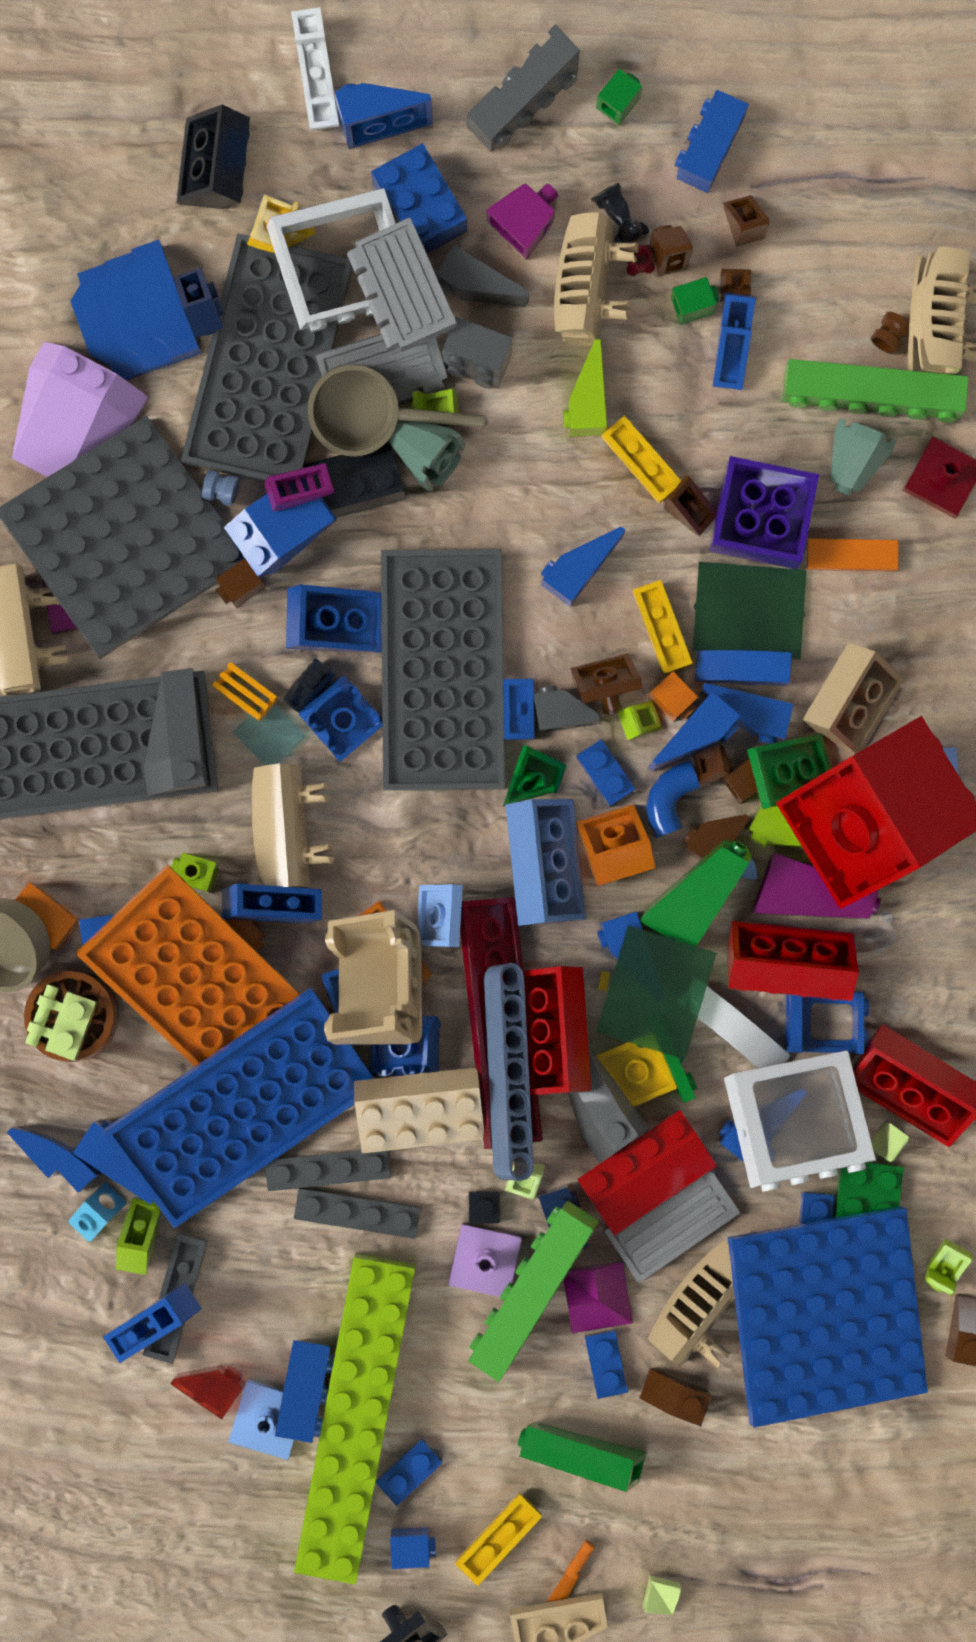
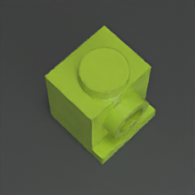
[171,852,220,893]

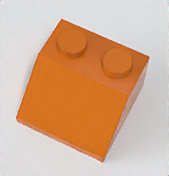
[576,804,656,886]

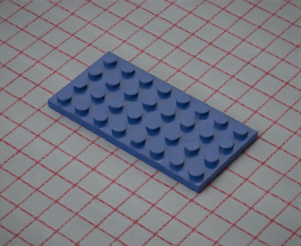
[103,988,375,1228]

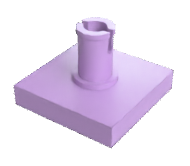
[448,1223,522,1297]

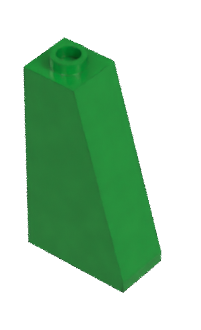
[640,839,752,953]
[518,1422,647,1492]

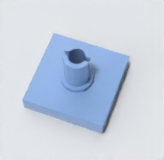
[417,884,463,947]
[229,1379,294,1460]

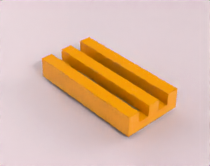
[212,662,278,722]

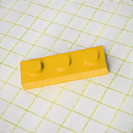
[601,415,681,504]
[632,580,693,676]
[455,1492,542,1586]

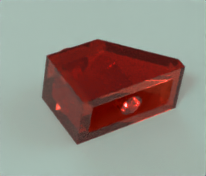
[170,1365,246,1420]

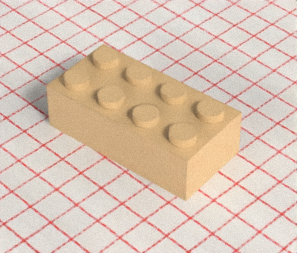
[354,1067,484,1154]

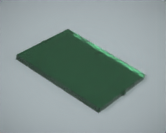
[692,562,806,660]
[596,926,717,1060]

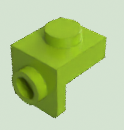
[410,389,459,425]
[925,1238,972,1296]

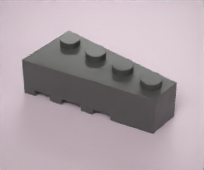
[467,24,580,152]

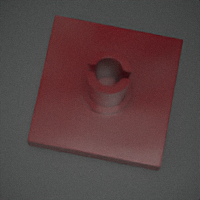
[902,437,976,519]

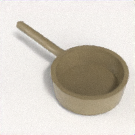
[308,364,488,456]
[0,898,50,992]

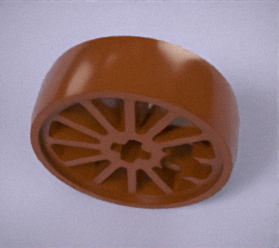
[24,970,119,1062]

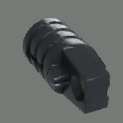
[283,658,336,713]

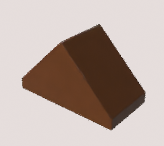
[723,195,770,247]
[663,476,717,536]

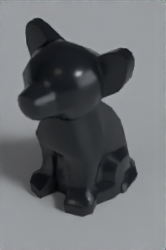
[590,183,649,243]

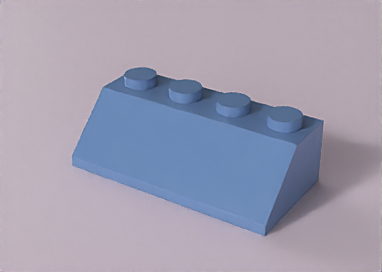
[506,799,586,926]

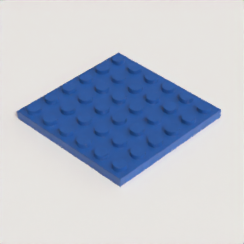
[727,1206,928,1428]

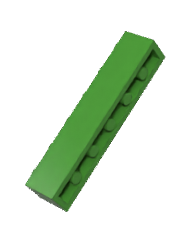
[782,359,968,423]
[468,1201,600,1382]

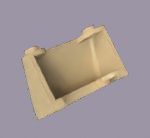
[324,910,422,1045]

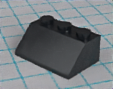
[176,104,250,209]
[304,442,405,518]

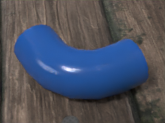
[646,760,700,839]

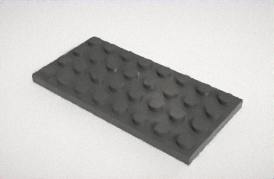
[181,233,353,482]
[381,549,505,791]
[0,671,219,820]

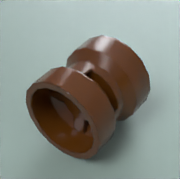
[870,311,909,354]

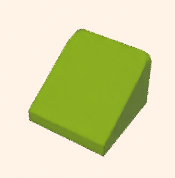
[618,700,662,740]

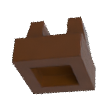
[720,269,751,302]
[693,744,733,785]

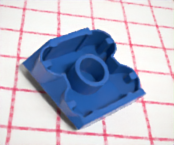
[298,675,383,762]
[370,1016,442,1076]

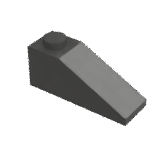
[435,245,530,307]

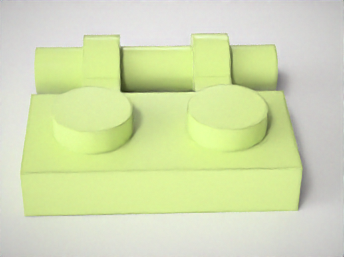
[25,984,98,1061]

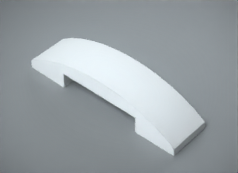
[291,7,339,131]
[677,978,791,1068]

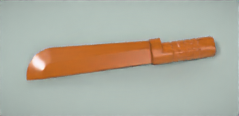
[546,1540,595,1602]

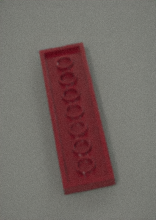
[460,897,543,1149]

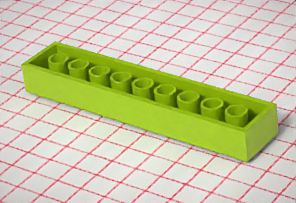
[294,1253,416,1585]

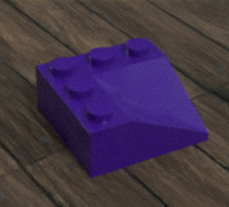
[709,456,819,570]

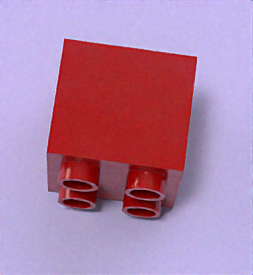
[776,715,976,909]

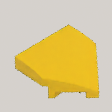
[247,194,316,253]

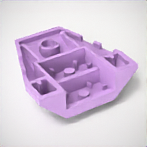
[12,342,149,477]

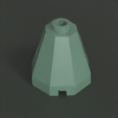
[830,419,897,496]
[389,420,466,491]

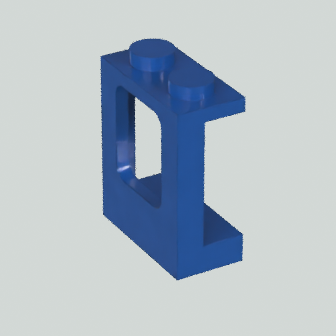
[785,992,869,1054]

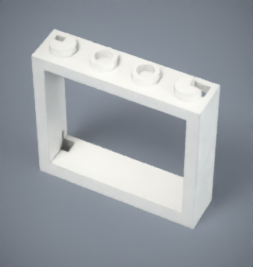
[266,188,396,332]

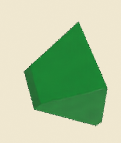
[503,745,567,807]

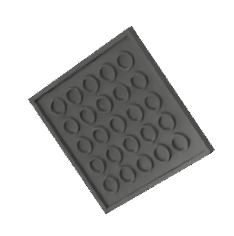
[0,416,245,659]

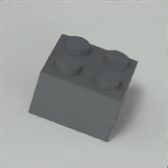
[442,316,512,389]

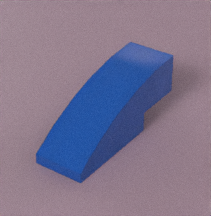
[713,292,756,390]
[695,650,792,686]
[7,1126,102,1193]

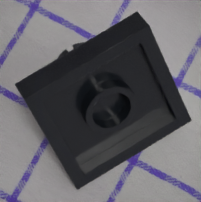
[380,1605,448,1642]

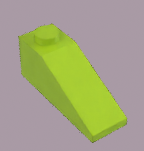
[563,339,607,437]
[746,805,803,849]

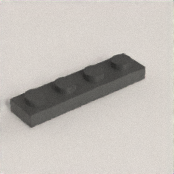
[265,1149,391,1191]
[294,1188,421,1239]
[143,1233,208,1364]

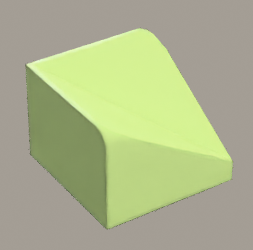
[871,1122,909,1162]
[642,1575,682,1615]

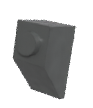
[534,686,600,734]

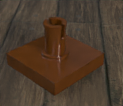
[570,653,643,715]

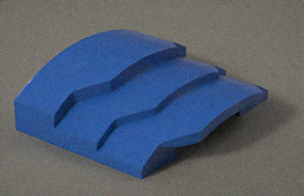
[70,239,201,381]

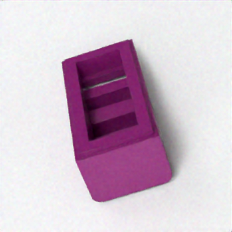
[265,463,335,512]

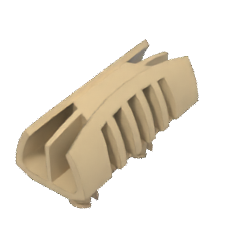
[554,212,638,347]
[908,246,976,375]
[0,564,68,695]
[252,763,335,888]
[648,1240,735,1369]

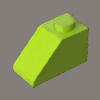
[116,1198,162,1275]

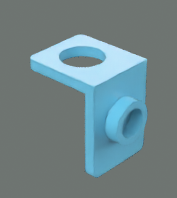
[68,1183,126,1242]

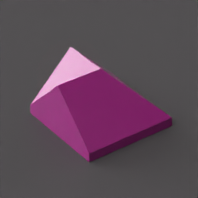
[563,1261,633,1333]

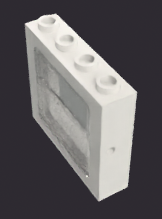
[724,1050,876,1192]

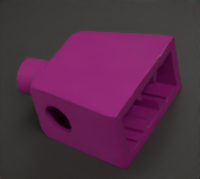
[486,183,559,259]

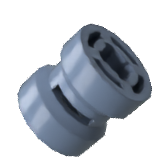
[202,470,240,506]

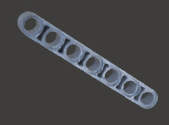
[484,963,534,1181]

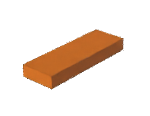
[806,538,898,572]

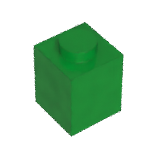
[596,69,643,125]
[670,277,719,325]

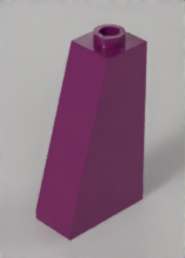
[751,854,881,920]

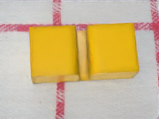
[598,971,610,991]

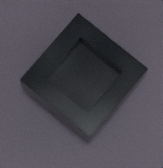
[469,1191,500,1224]

